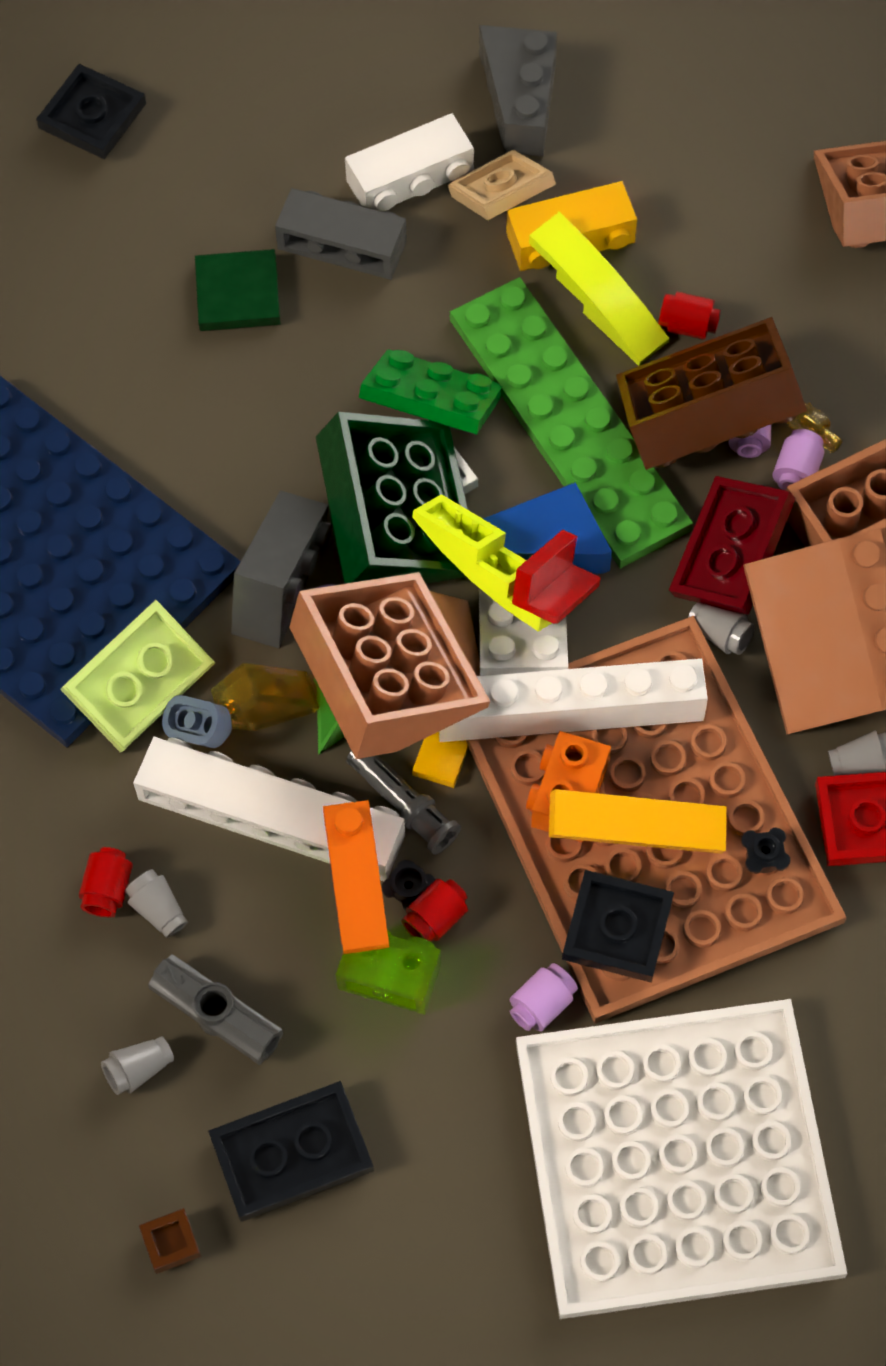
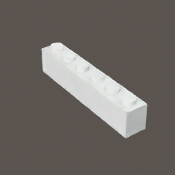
[439,658,708,742]
[133,737,405,881]

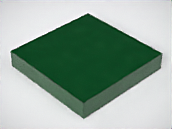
[195,249,281,331]

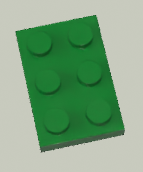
[359,349,502,435]

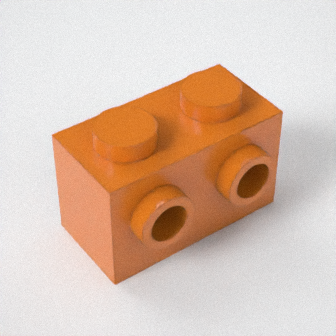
[526,731,611,843]

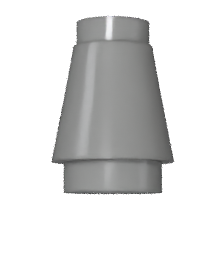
[688,602,755,655]
[828,730,886,776]
[125,869,188,938]
[101,1036,174,1095]

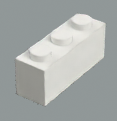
[345,113,474,211]

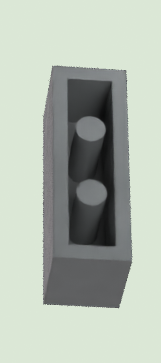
[275,188,407,280]

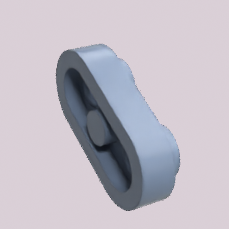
[162,695,232,748]

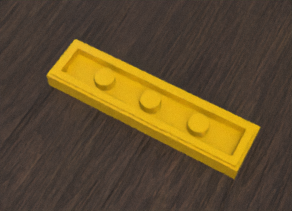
[549,789,727,854]

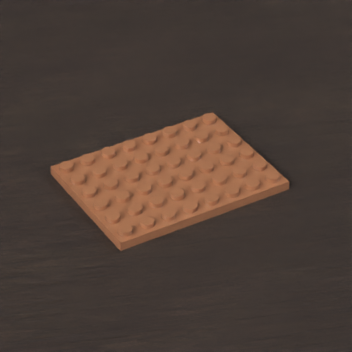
[466,616,846,1024]

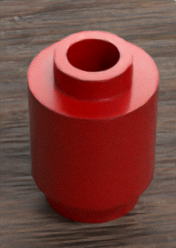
[658,292,721,340]
[78,847,133,918]
[401,879,468,946]

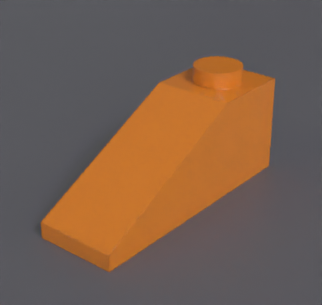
[323,800,390,954]

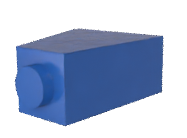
[483,482,612,574]

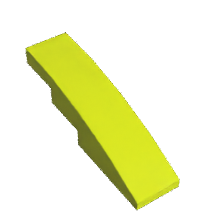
[529,211,669,366]
[412,494,552,632]

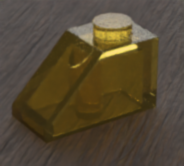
[211,663,320,731]

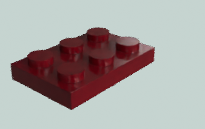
[669,476,796,615]

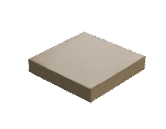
[448,150,556,220]

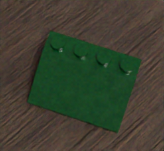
[315,412,468,584]

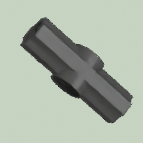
[148,954,283,1065]

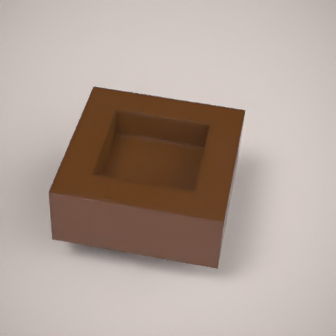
[139,1208,201,1274]

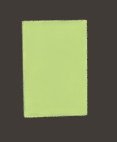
[60,600,215,753]

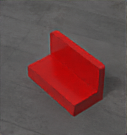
[512,529,601,624]

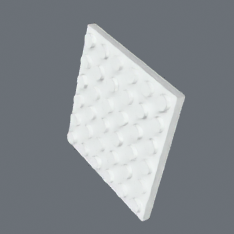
[516,999,847,1319]

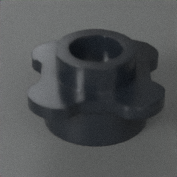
[741,827,790,874]
[382,860,435,911]

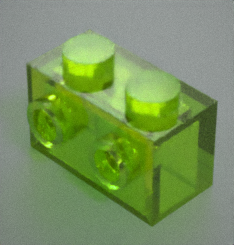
[336,930,441,1015]

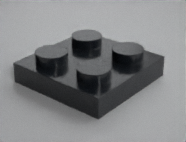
[36,64,146,160]
[562,870,674,983]

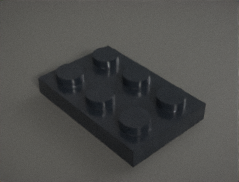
[208,1081,374,1222]

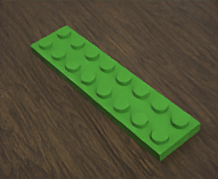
[450,277,693,569]

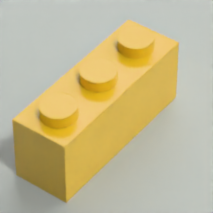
[506,181,637,272]

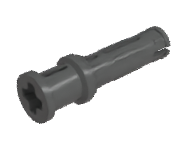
[346,750,461,855]

